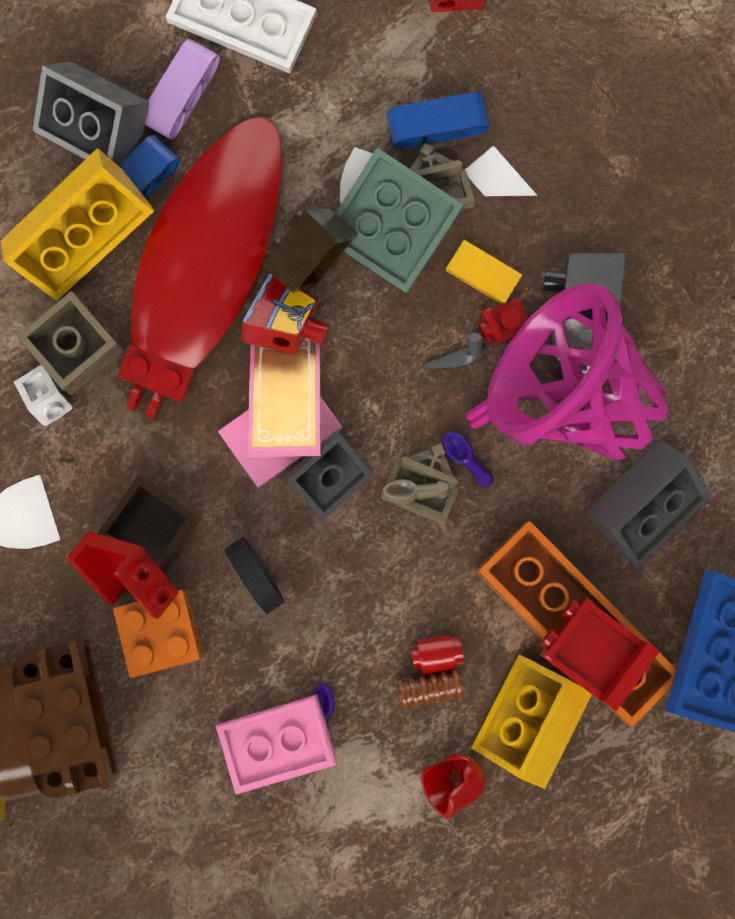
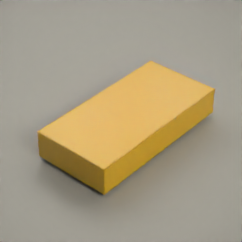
[446,240,522,305]

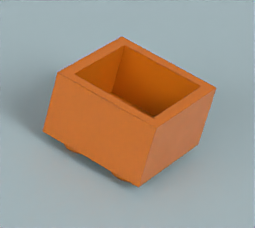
[113,589,205,678]

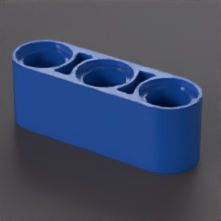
[387,93,490,149]
[119,135,180,200]

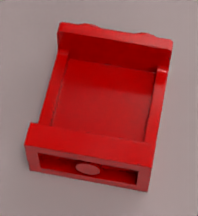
[66,531,179,619]
[539,597,660,711]

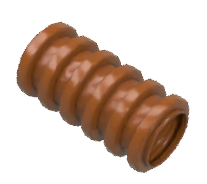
[396,669,464,711]

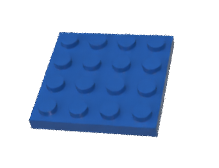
[665,570,735,732]

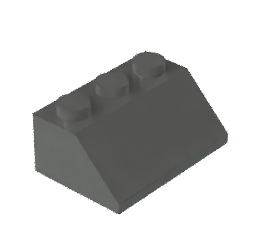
[32,61,149,166]
[585,440,710,570]

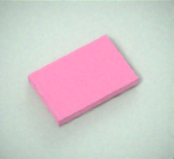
[218,396,343,488]
[216,694,338,794]

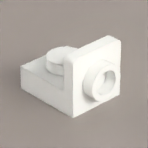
[14,365,73,426]

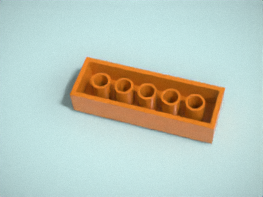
[475,521,677,727]

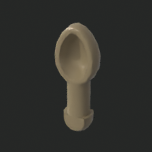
[381,479,450,505]

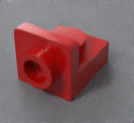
[478,298,528,347]

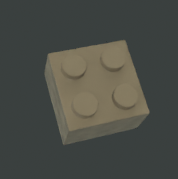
[17,291,124,395]

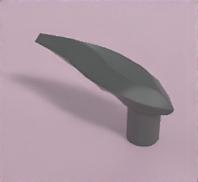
[424,333,488,369]

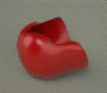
[421,754,486,819]

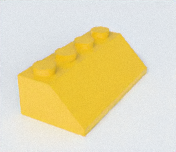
[1,148,154,301]

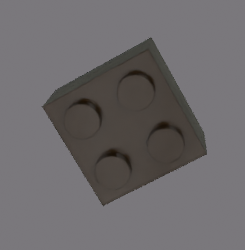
[262,207,358,293]
[97,476,202,573]

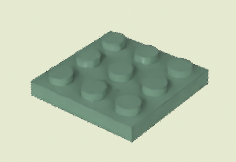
[335,148,465,293]

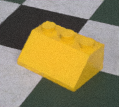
[471,654,592,789]

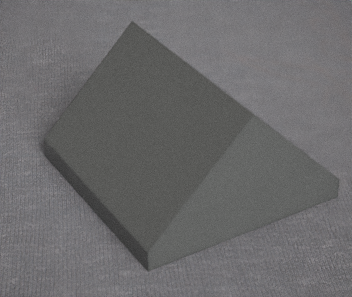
[284,430,374,521]

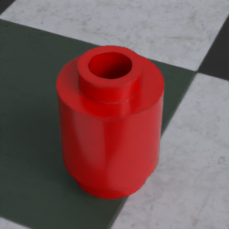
[410,634,464,675]

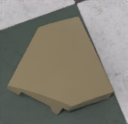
[410,143,475,210]
[380,444,458,526]

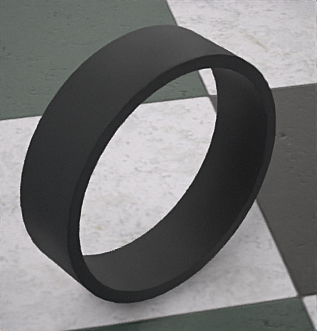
[224,537,285,614]

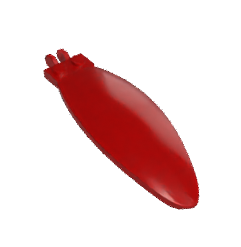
[117,117,283,420]

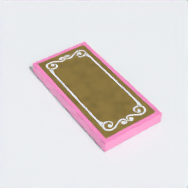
[248,338,321,458]

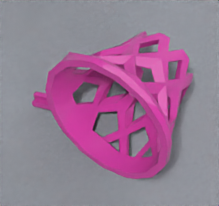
[466,283,668,460]

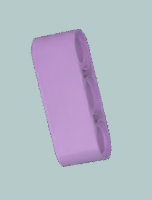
[145,39,220,140]

